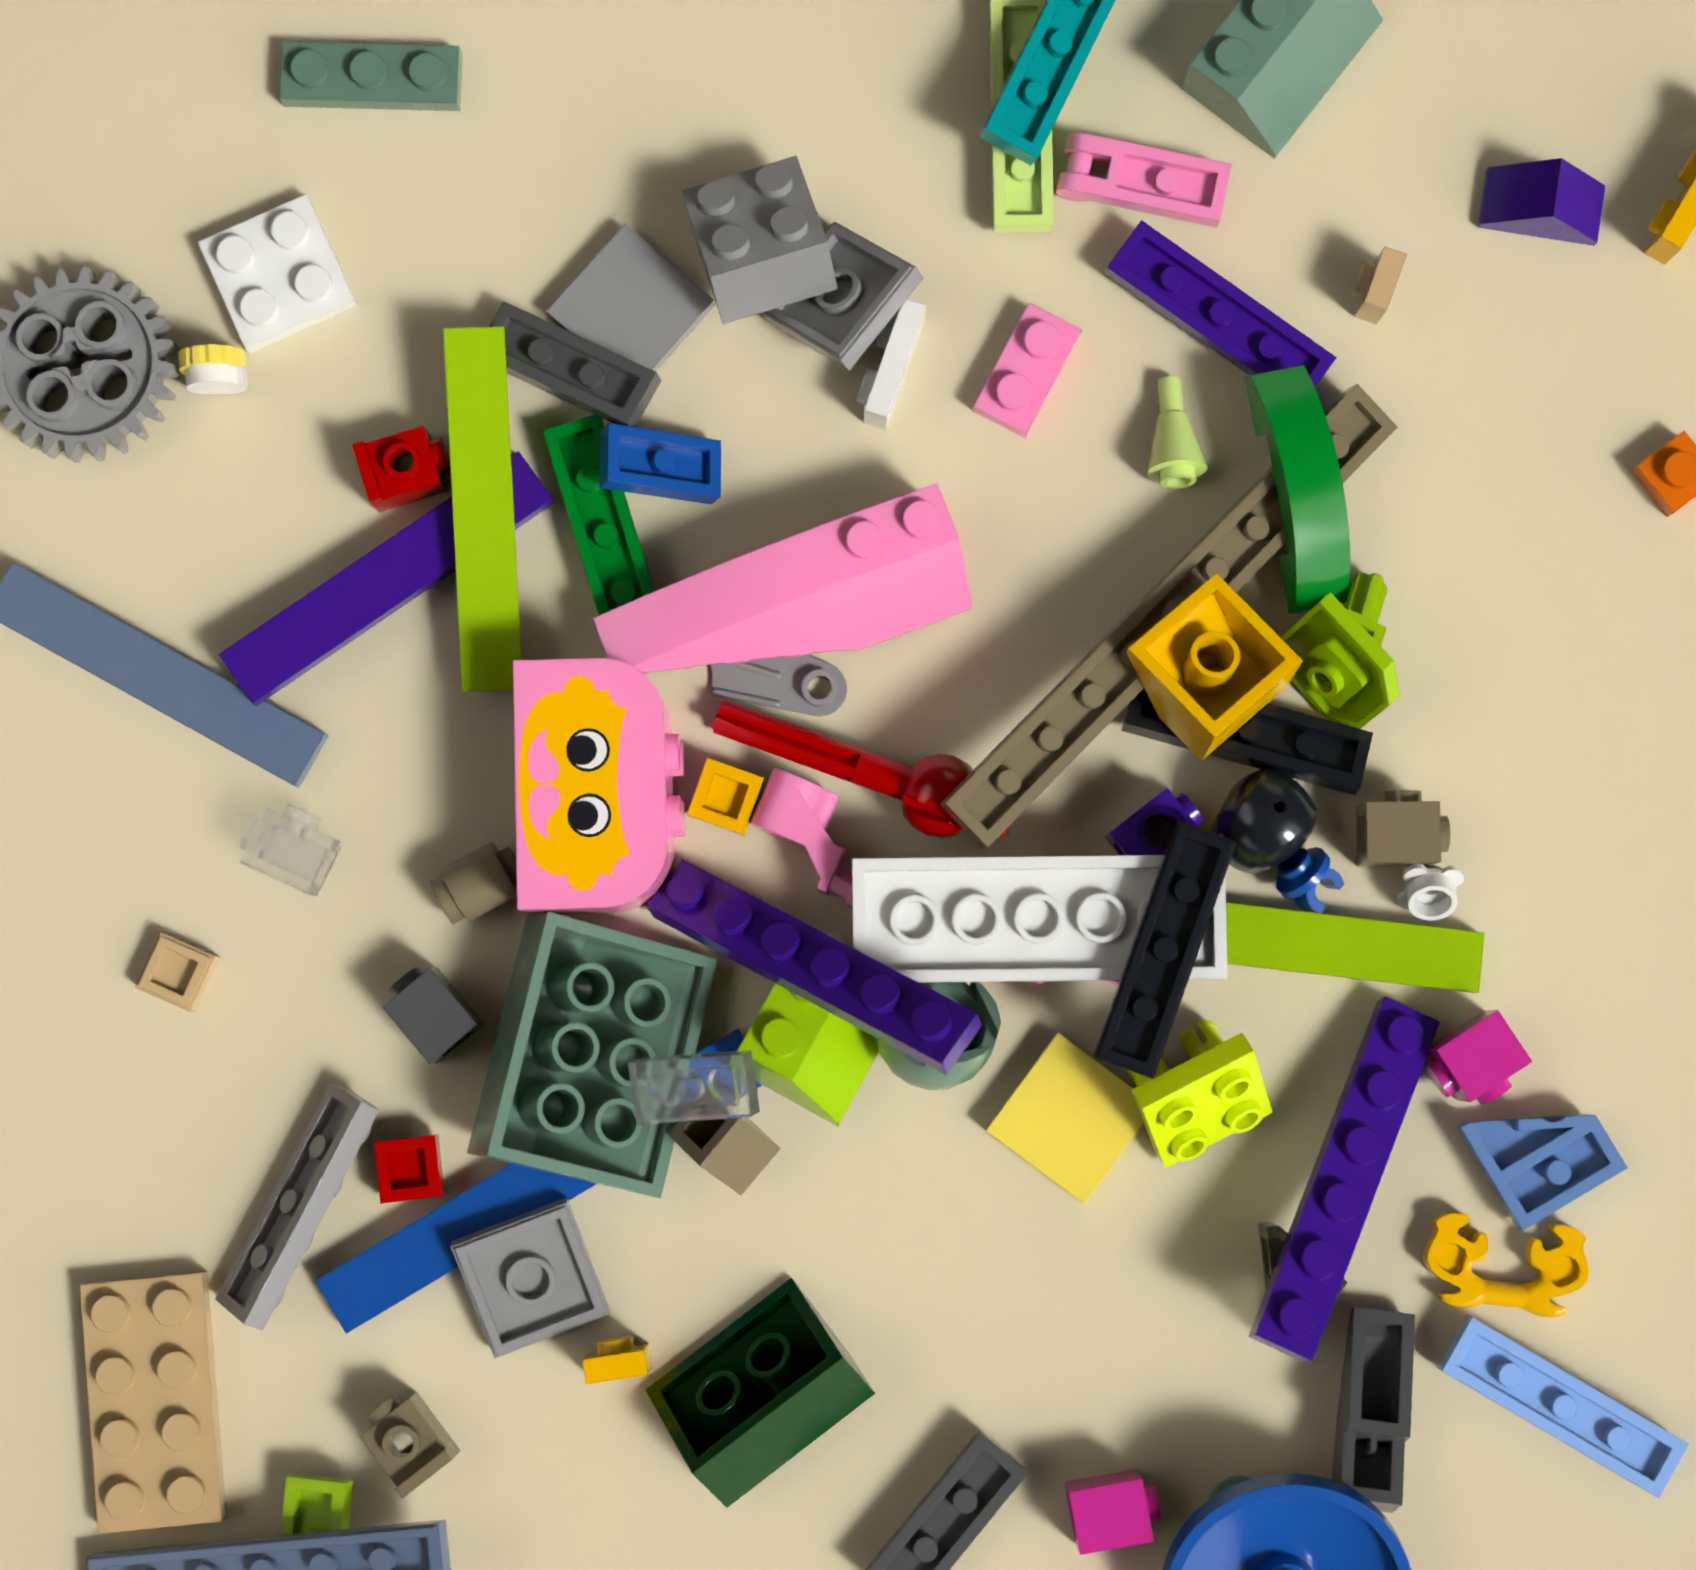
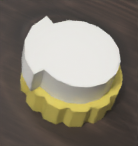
[178,344,248,395]

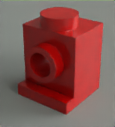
[352,426,451,512]

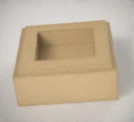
[134,932,220,1012]

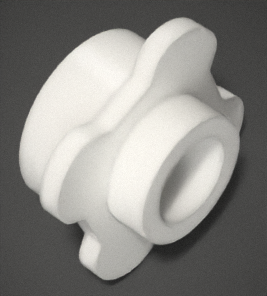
[1397,864,1464,921]

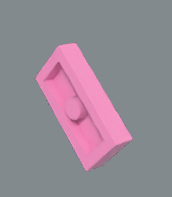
[973,303,1082,438]

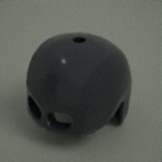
[1210,768,1317,874]

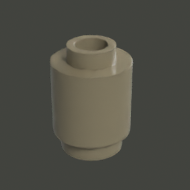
[430,842,517,924]

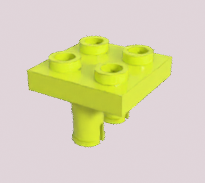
[1126,1020,1273,1169]

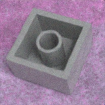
[681,156,838,324]

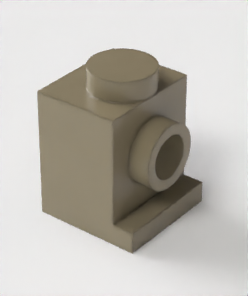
[360,1392,461,1499]

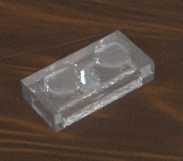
[628,1050,760,1125]

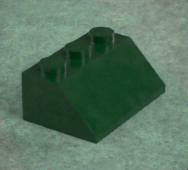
[645,1278,875,1508]

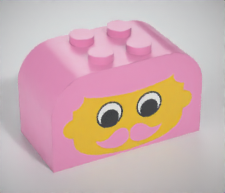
[513,658,686,914]

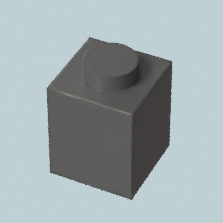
[382,967,485,1064]

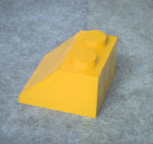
[1126,573,1303,761]

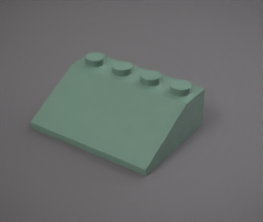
[467,911,718,1198]

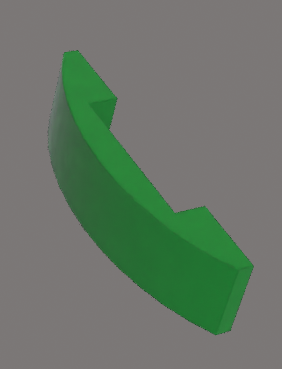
[1245,365,1350,614]

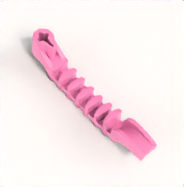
[750,768,1119,985]

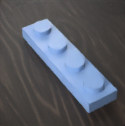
[1437,1315,1689,1498]

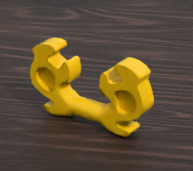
[1423,1212,1589,1318]

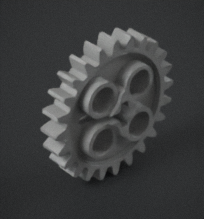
[0,267,181,463]

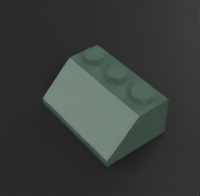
[1181,0,1383,159]

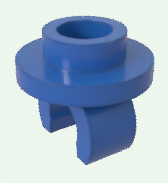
[1276,847,1344,913]

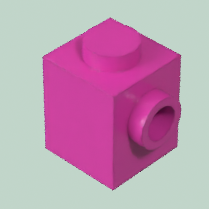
[1426,1010,1532,1105]

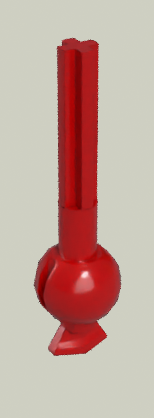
[712,699,1011,839]

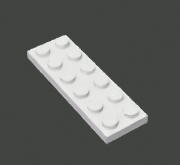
[852,855,1228,983]

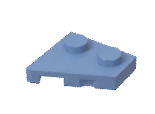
[1456,1114,1628,1231]

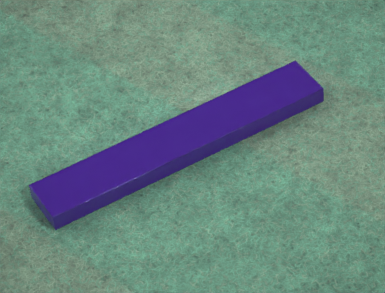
[218,451,554,706]

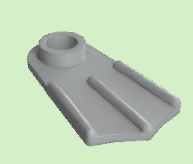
[710,655,847,717]

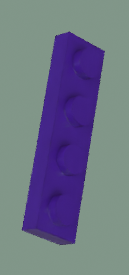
[1105,220,1337,387]

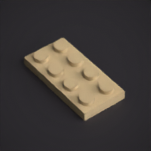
[80,1271,227,1534]

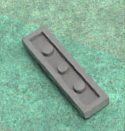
[215,1081,380,1330]

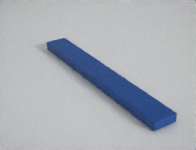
[315,1029,762,1334]

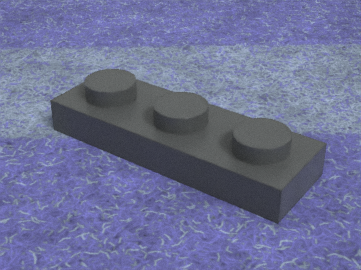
[489,301,661,427]
[865,1429,1029,1570]

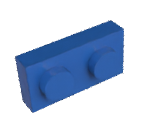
[599,423,721,505]

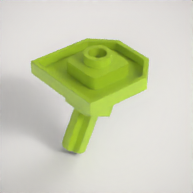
[1280,573,1400,729]

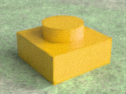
[687,758,765,836]
[582,1336,652,1385]

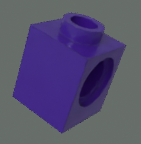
[1104,788,1204,856]

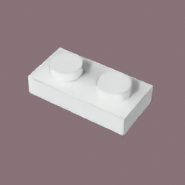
[857,299,926,430]

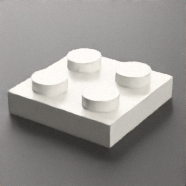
[198,194,358,354]

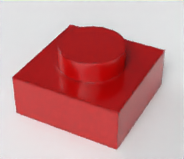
[374,1134,445,1204]

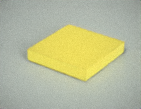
[985,1033,1144,1204]

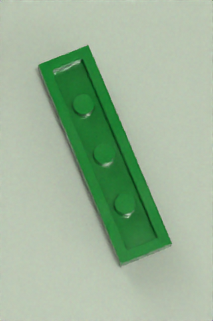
[542,415,655,616]

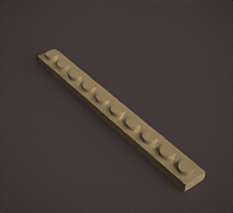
[939,383,1398,848]

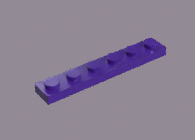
[647,859,982,1075]
[1248,996,1440,1363]

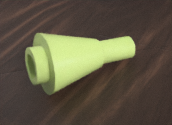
[1147,376,1207,489]

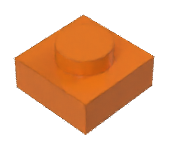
[1631,430,1696,517]

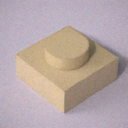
[1351,246,1407,324]

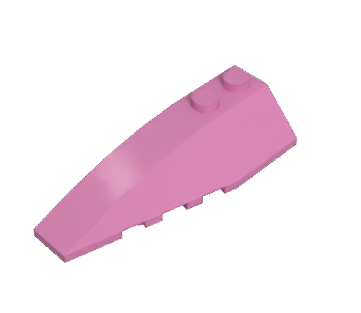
[593,483,972,674]

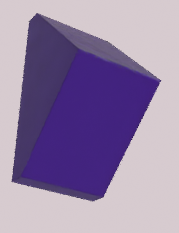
[1477,158,1605,246]

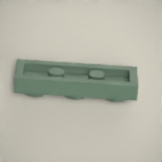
[280,41,463,111]

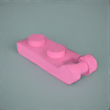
[1055,132,1232,228]

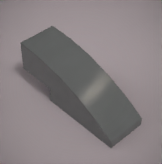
[1332,1307,1415,1513]

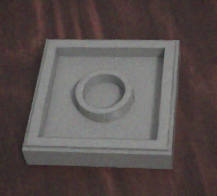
[761,221,924,371]
[546,224,715,372]
[451,1197,610,1359]

